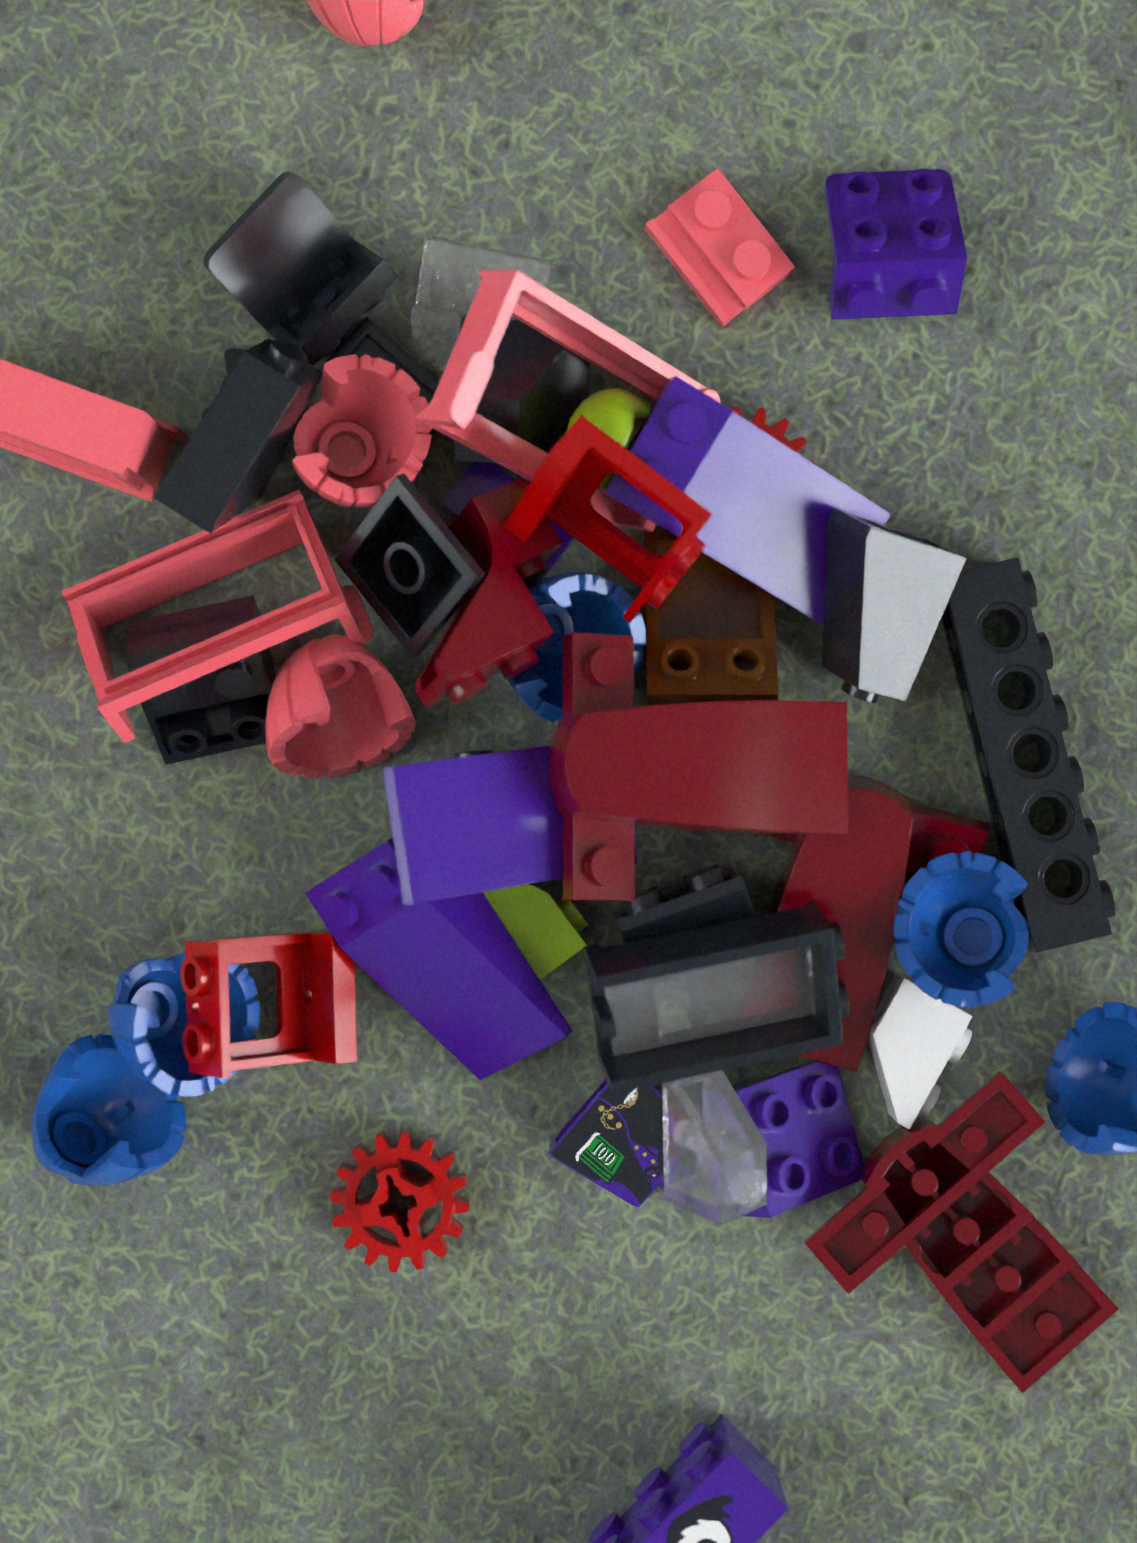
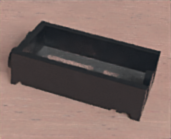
[583,900,850,1094]

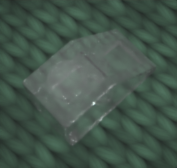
[662,1070,767,1225]

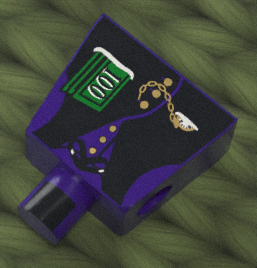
[549,1078,708,1208]

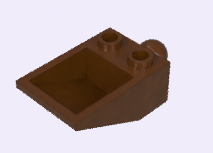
[644,530,779,706]

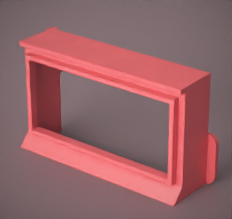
[415,270,720,532]
[0,359,188,502]
[62,489,374,743]

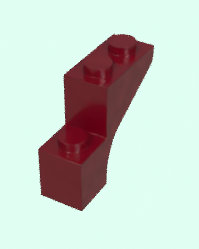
[415,478,563,708]

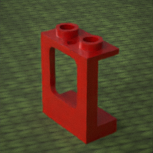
[503,415,712,623]
[180,931,357,1078]

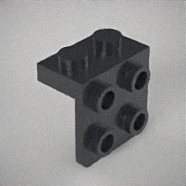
[204,171,399,366]

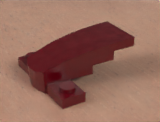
[549,632,848,901]
[738,774,989,1071]
[804,1071,1119,1394]

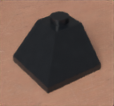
[455,316,590,463]
[335,474,485,658]

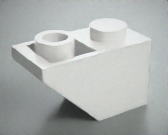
[867,973,973,1130]

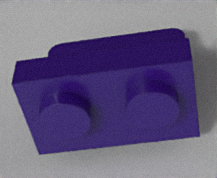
[825,169,967,319]
[693,1060,865,1218]

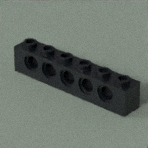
[941,557,1115,953]

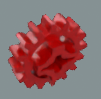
[329,1128,470,1273]

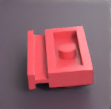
[645,168,795,328]

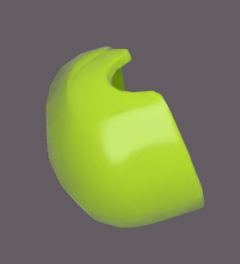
[567,388,652,489]

